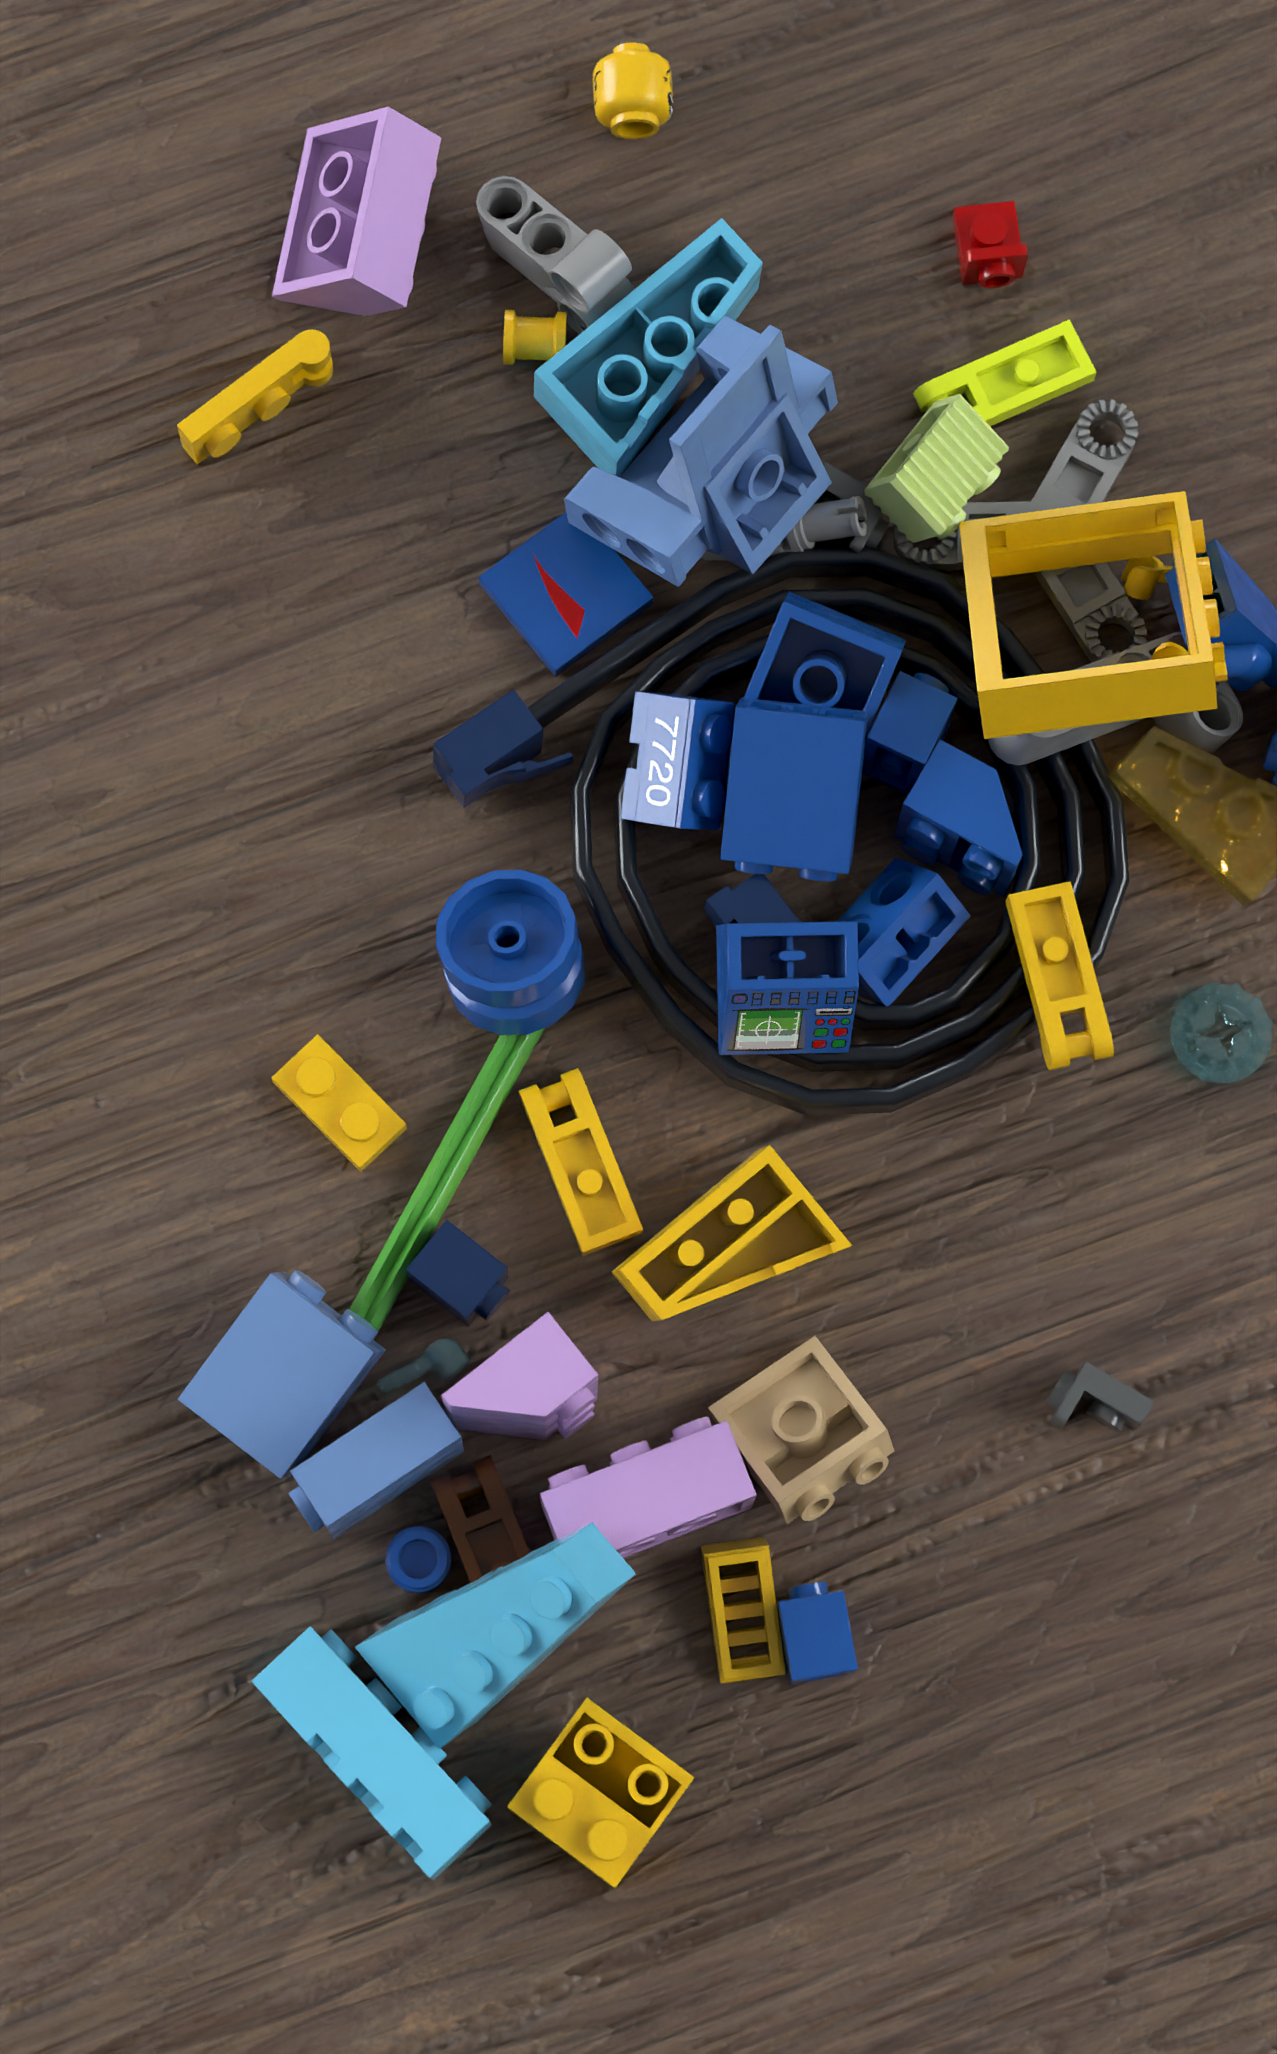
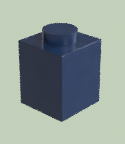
[406,1220,510,1327]

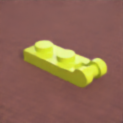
[913,319,1097,426]

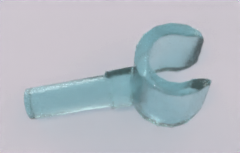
[377,1339,471,1395]

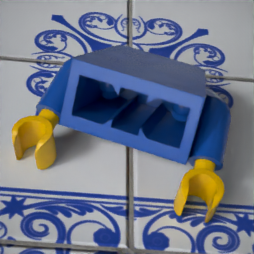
[1121,539,1277,691]

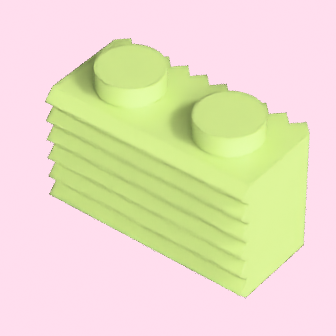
[864,394,1009,543]

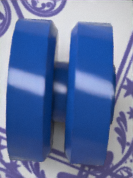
[436,870,585,1035]

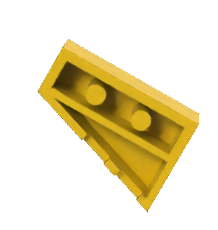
[611,1145,852,1322]

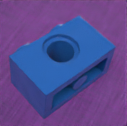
[862,671,958,796]

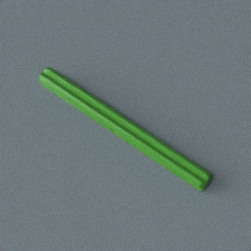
[349,1028,545,1340]

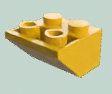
[507,1698,695,1889]

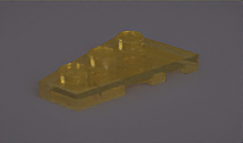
[1107,727,1277,906]

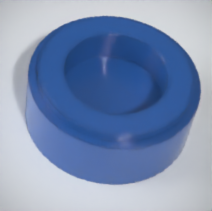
[386,1526,452,1594]

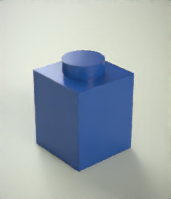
[777,1582,858,1685]

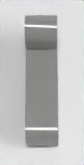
[988,632,1243,765]

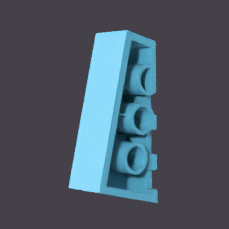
[534,218,763,477]
[355,1522,636,1750]
[251,1626,492,1880]

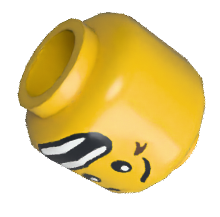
[593,42,673,140]

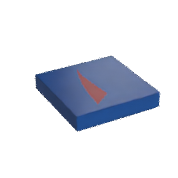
[478,512,653,677]

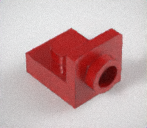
[952,200,1028,288]

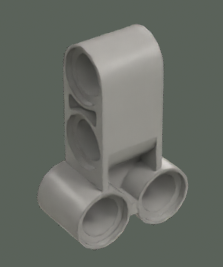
[476,176,635,335]

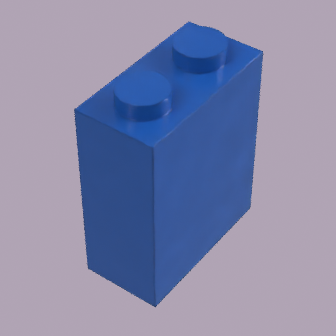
[720,697,868,881]

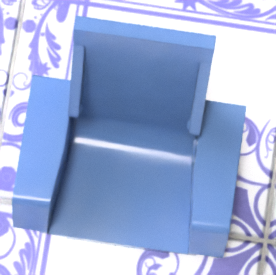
[564,316,838,587]

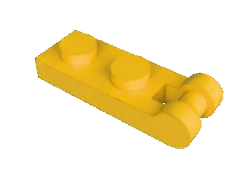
[177,329,333,465]
[1005,881,1114,1070]
[518,1068,643,1256]

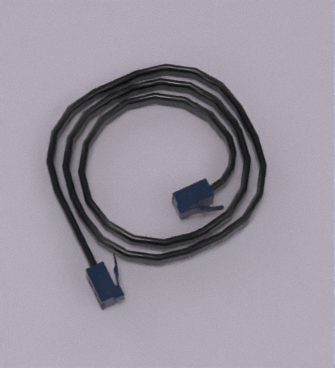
[433,547,1130,1115]

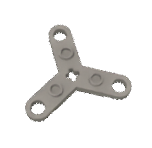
[893,400,1147,663]

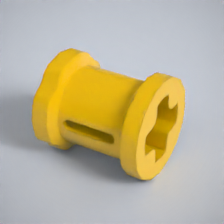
[503,310,567,365]

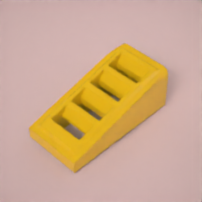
[701,1537,785,1684]

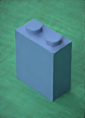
[178,1270,386,1479]
[288,1382,464,1539]

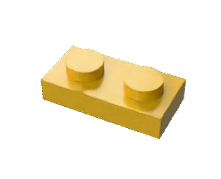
[271,1034,407,1172]

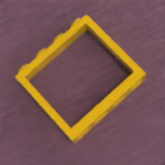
[959,491,1228,739]

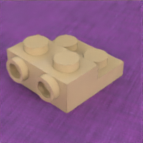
[708,1336,894,1524]

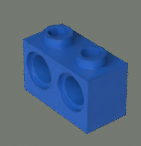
[837,857,971,1007]

